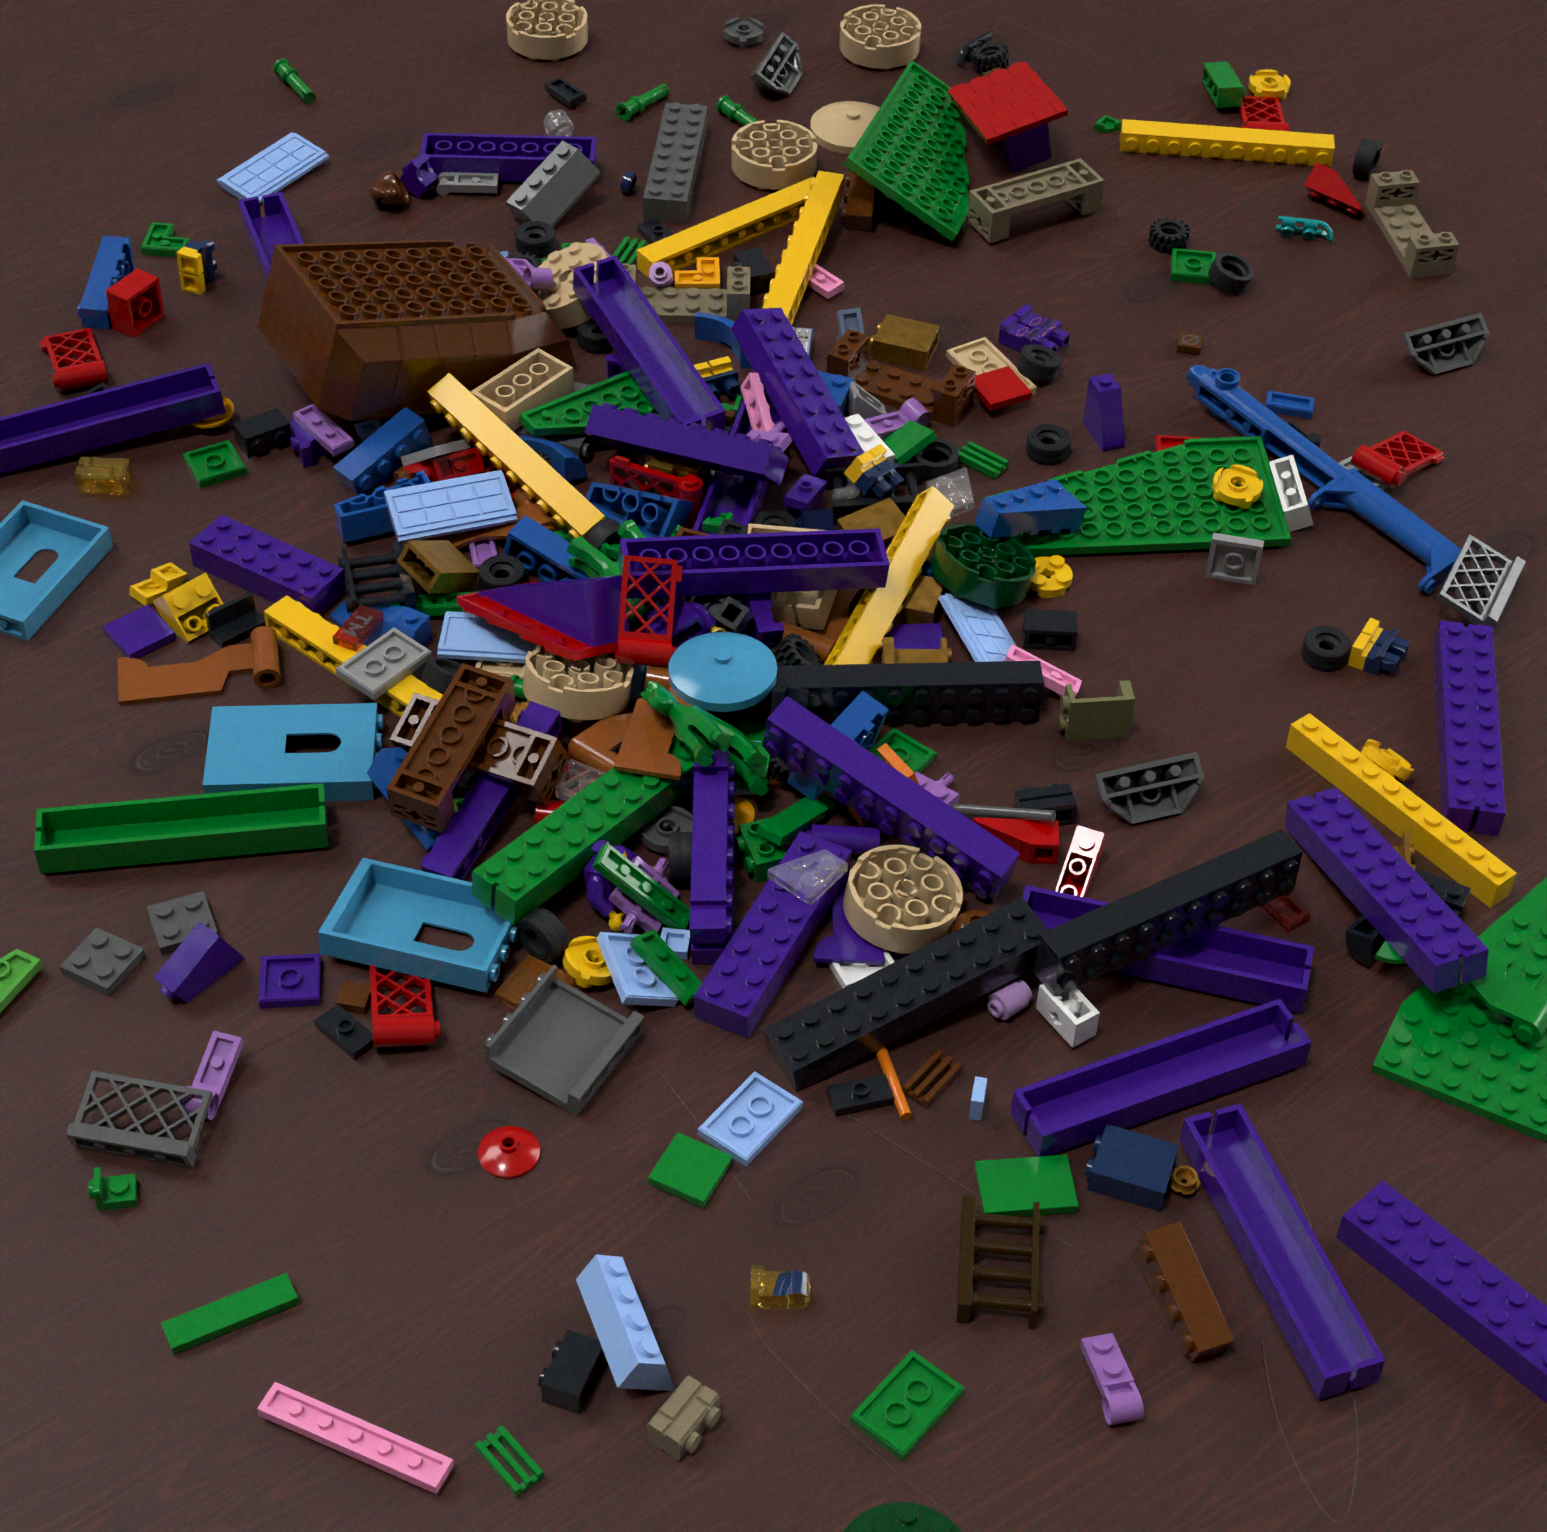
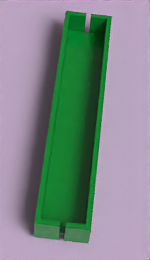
[472,736,695,925]
[34,783,329,874]

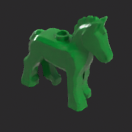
[566,519,647,629]
[641,681,769,796]

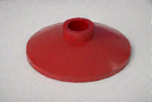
[478,1126,540,1179]

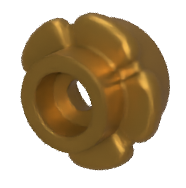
[1169,1165,1200,1195]

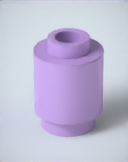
[649,262,673,288]
[988,980,1032,1020]

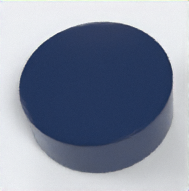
[620,171,637,194]

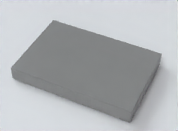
[336,627,432,700]

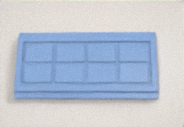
[217,132,329,204]
[384,470,518,544]
[938,593,1016,662]
[437,611,536,663]

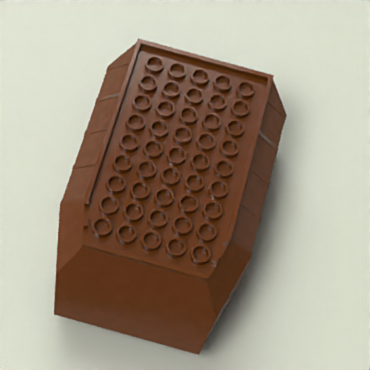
[258,239,577,421]

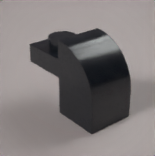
[703,595,754,634]

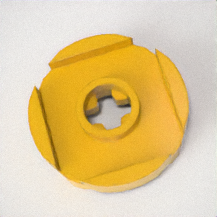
[1248,69,1291,100]
[1212,465,1263,509]
[1028,555,1073,598]
[1361,739,1414,782]
[563,936,613,988]

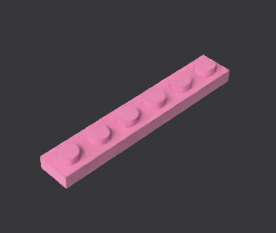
[257,1382,454,1494]

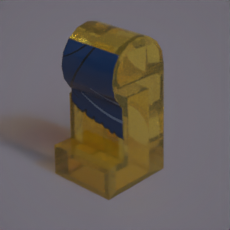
[750,1265,811,1309]

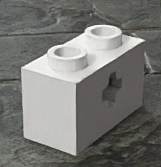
[1036,984,1100,1048]

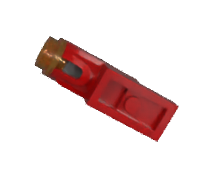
[394,447,485,485]

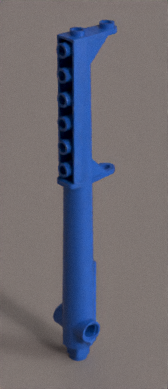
[1186,364,1464,594]

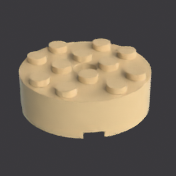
[506,0,588,62]
[839,4,921,71]
[731,120,818,190]
[532,242,608,329]
[523,644,634,723]
[843,845,963,954]

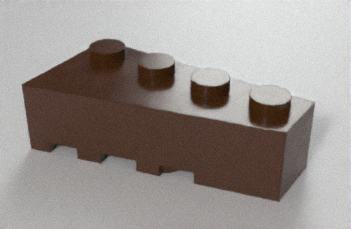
[841,170,878,232]
[1130,1221,1234,1363]

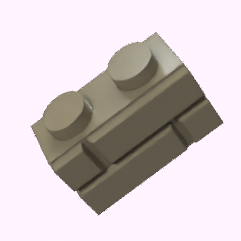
[647,1376,721,1460]

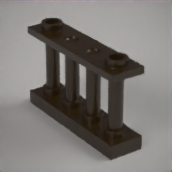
[956,1196,1045,1329]

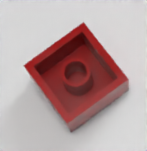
[105,268,165,338]

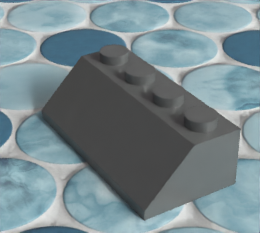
[506,141,601,227]

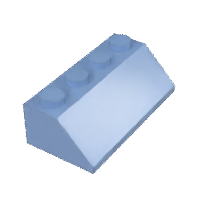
[576,1255,674,1391]

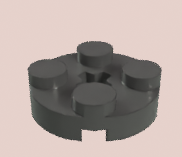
[724,17,764,49]
[640,805,693,857]

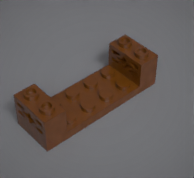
[826,329,976,427]
[386,663,516,833]
[390,692,570,806]

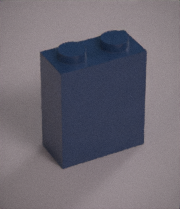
[1084,1124,1179,1212]

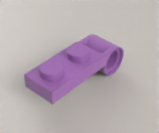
[505,258,553,289]
[864,398,931,440]
[179,1030,244,1120]
[1081,1333,1144,1426]

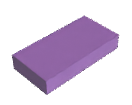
[468,540,497,570]

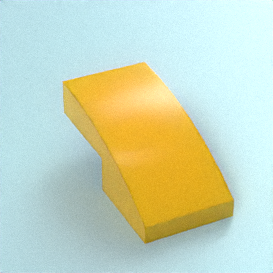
[129,562,188,606]

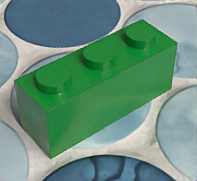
[1202,61,1245,108]

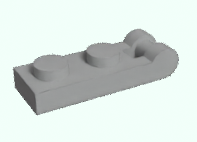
[436,172,499,196]

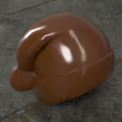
[369,170,410,208]

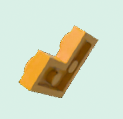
[675,257,720,289]

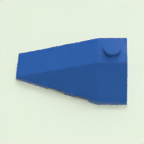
[329,600,432,646]
[367,747,444,851]

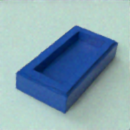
[1265,391,1315,419]

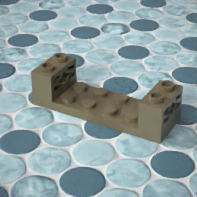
[967,158,1105,243]
[1365,170,1459,278]
[622,263,750,323]

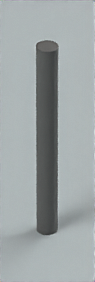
[951,804,1056,822]

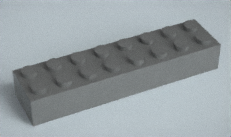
[643,102,708,224]

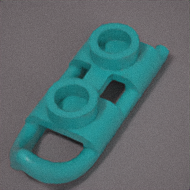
[1276,216,1333,241]

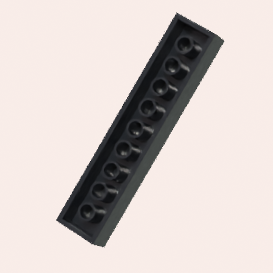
[771,661,1044,725]
[1034,829,1303,997]
[764,897,1048,1092]

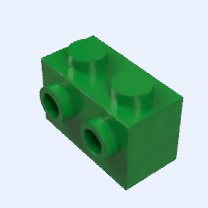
[734,817,786,884]

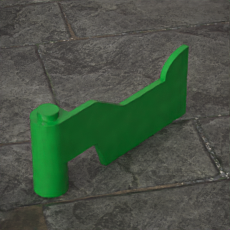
[1375,940,1547,1043]

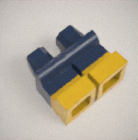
[177,239,217,295]
[694,356,740,400]
[844,444,904,499]
[1348,618,1410,676]

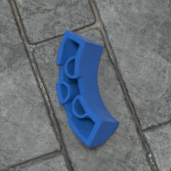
[695,312,753,369]
[518,435,587,481]

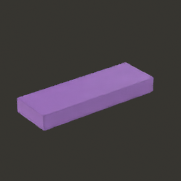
[293,404,355,456]

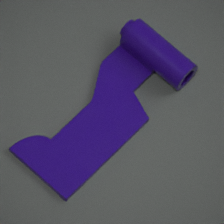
[805,824,884,966]

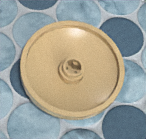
[810,101,879,154]

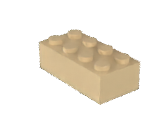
[471,348,574,431]

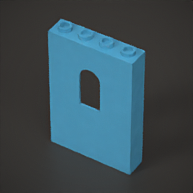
[0,500,113,641]
[203,703,384,801]
[318,858,519,993]

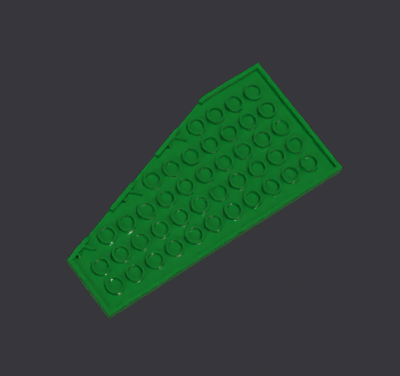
[843,60,970,241]
[984,436,1291,556]
[1371,877,1547,1143]

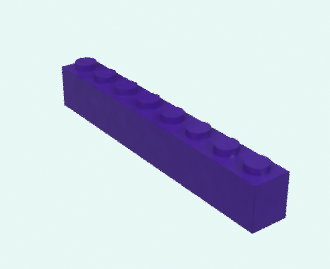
[421,701,563,880]

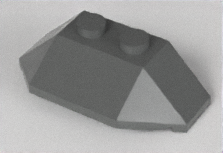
[749,32,803,96]
[1402,313,1490,376]
[1094,752,1205,825]

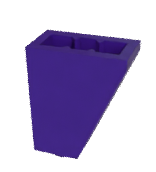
[1083,373,1125,452]
[154,921,244,1003]

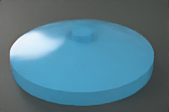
[668,632,777,712]

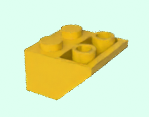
[153,572,223,642]

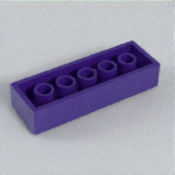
[189,515,346,616]

